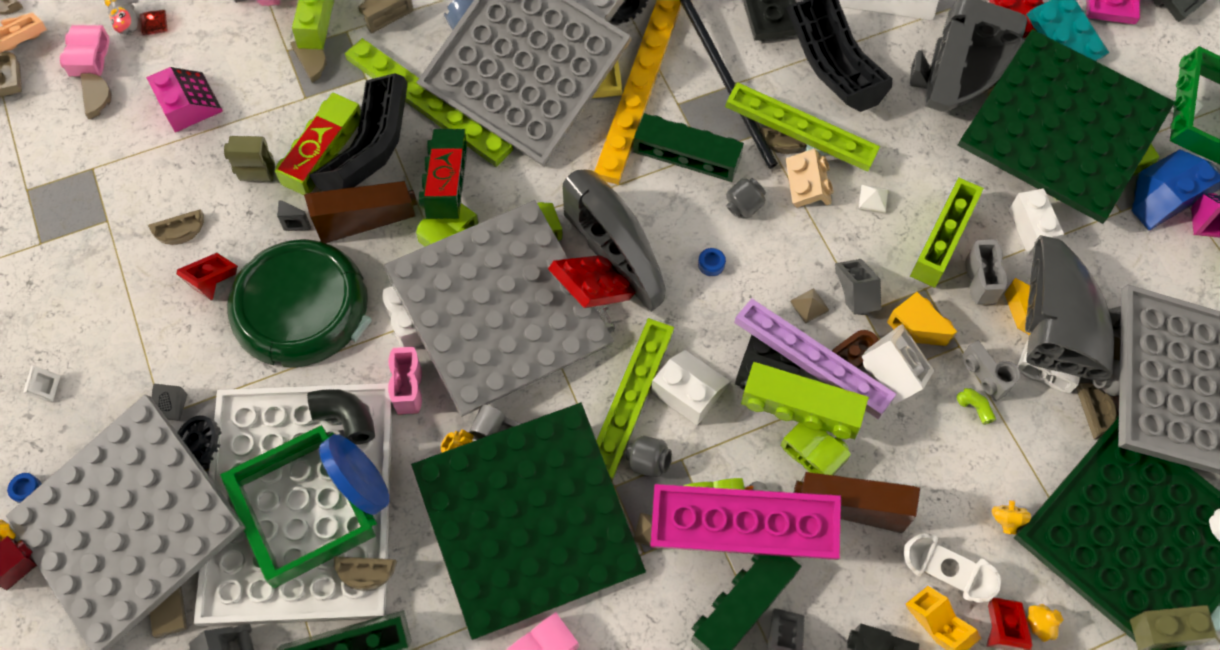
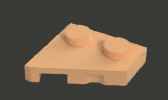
[0,13,47,53]

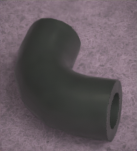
[307,389,375,444]

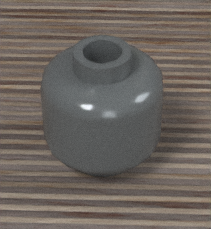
[726,178,766,218]
[626,436,672,478]

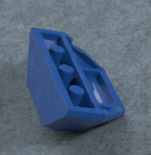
[1131,149,1220,231]

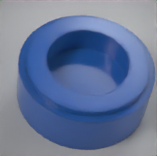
[698,248,726,276]
[7,473,42,504]

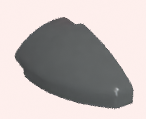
[924,0,1027,112]
[562,169,666,312]
[1025,235,1114,381]

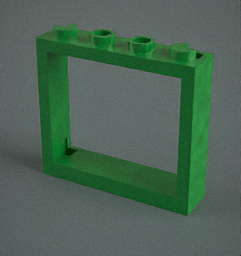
[1170,46,1220,165]
[220,425,377,589]

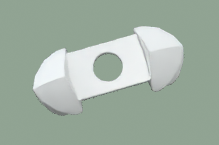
[904,534,1001,603]

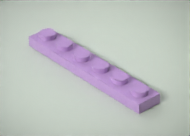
[734,298,896,420]

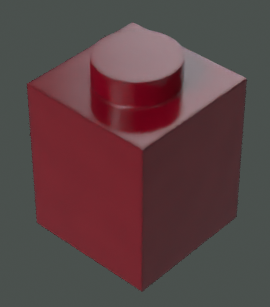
[0,536,37,590]

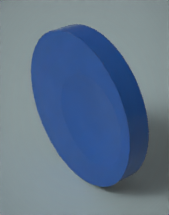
[319,434,390,515]

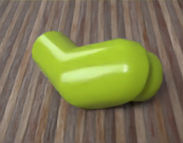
[956,388,996,425]

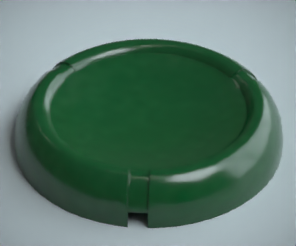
[227,239,368,367]

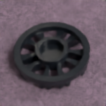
[177,415,222,466]

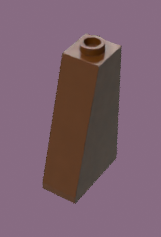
[304,181,418,243]
[793,472,920,533]

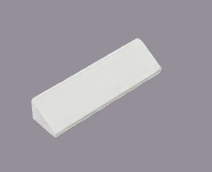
[839,0,939,20]

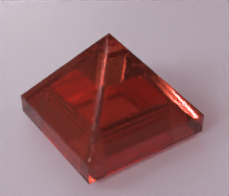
[140,10,168,36]

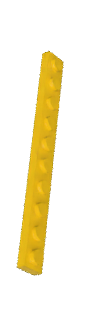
[594,0,682,185]

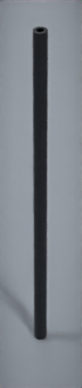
[680,0,778,169]

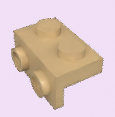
[786,148,834,208]

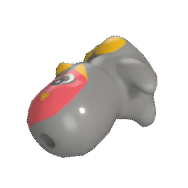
[104,0,139,35]

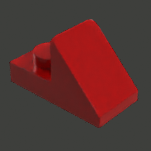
[176,253,238,301]
[987,597,1033,650]

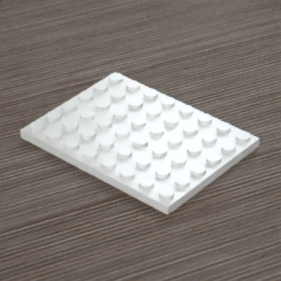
[194,383,393,626]

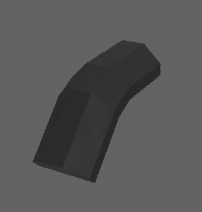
[786,0,893,112]
[309,73,408,191]

